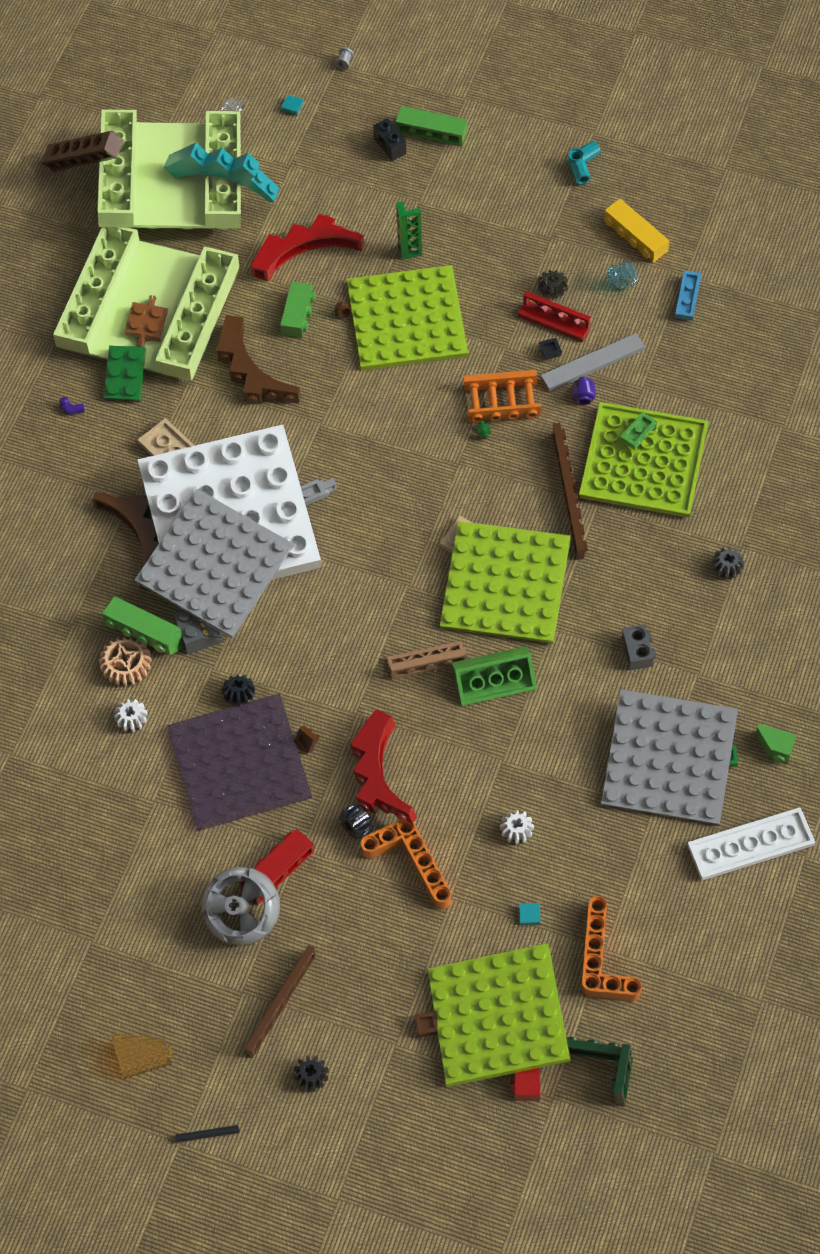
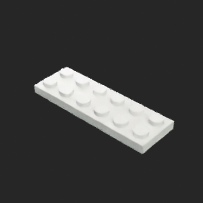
[687,808,815,881]

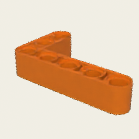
[361,820,451,910]
[581,896,642,1002]

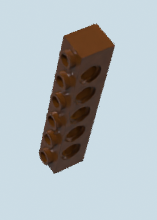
[41,131,124,172]

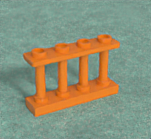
[463,370,541,423]

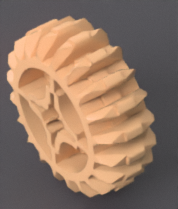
[99,635,152,686]

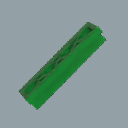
[396,201,422,260]

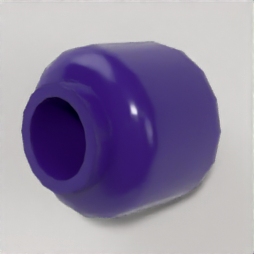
[572,377,596,405]

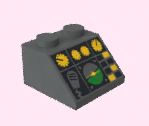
[173,609,224,654]

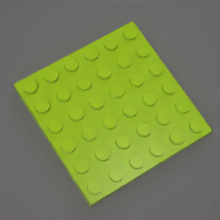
[347,265,468,371]
[579,402,709,518]
[440,521,571,644]
[428,943,571,1087]

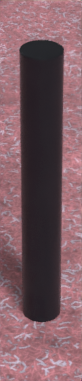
[176,1125,240,1143]

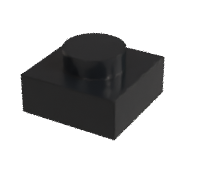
[539,338,562,360]

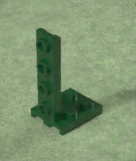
[567,1037,633,1107]

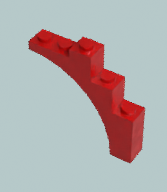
[251,213,364,282]
[350,709,417,824]

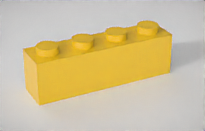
[604,199,669,263]

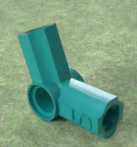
[568,141,601,185]

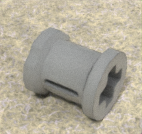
[335,47,354,70]

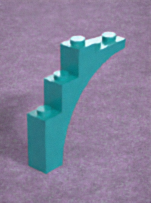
[163,143,280,203]

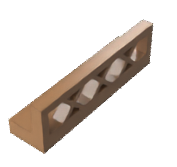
[387,641,467,680]

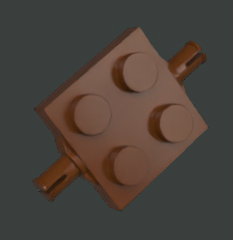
[125,295,168,347]

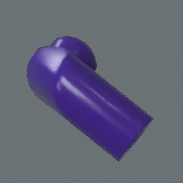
[59,397,85,414]

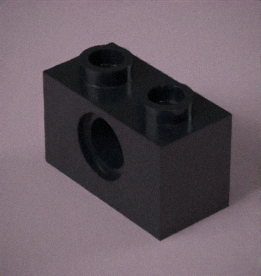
[373,118,406,161]

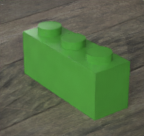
[280,282,316,338]

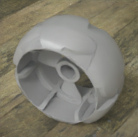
[201,867,280,945]

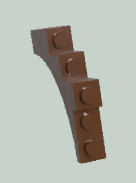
[217,315,300,404]
[92,492,159,590]

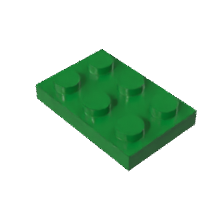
[104,345,146,402]

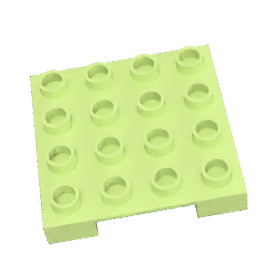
[98,110,241,230]
[53,227,239,381]

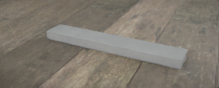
[541,333,645,392]

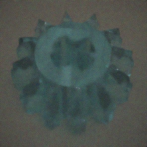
[607,261,638,291]

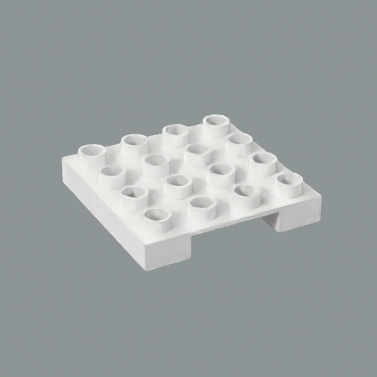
[138,425,321,580]

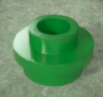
[477,420,491,439]

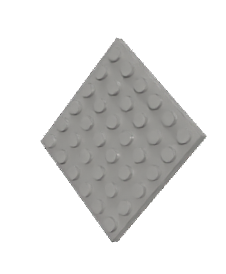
[135,489,294,639]
[601,690,738,825]

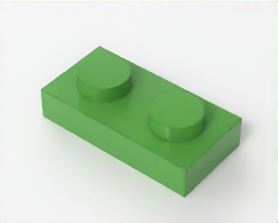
[620,412,657,450]

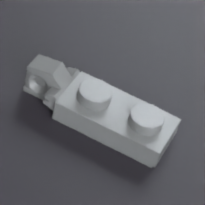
[301,478,337,506]

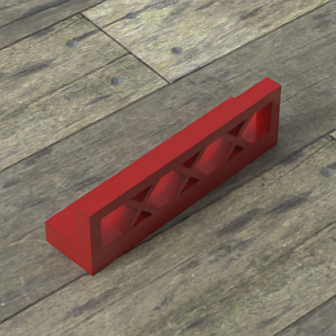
[518,291,591,342]

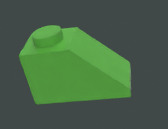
[755,724,796,764]

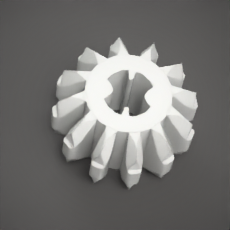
[114,699,148,733]
[500,810,534,845]

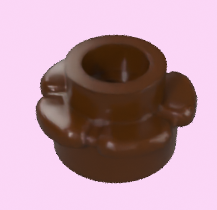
[334,302,351,318]

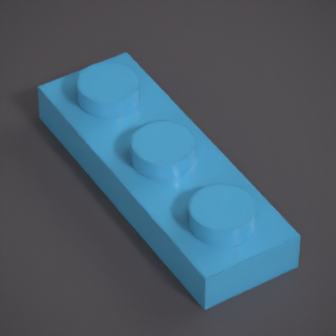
[675,271,702,321]

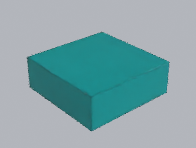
[281,95,304,115]
[519,903,540,925]

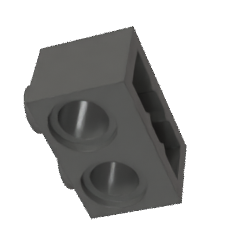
[621,624,656,670]

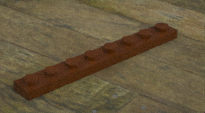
[552,423,588,560]

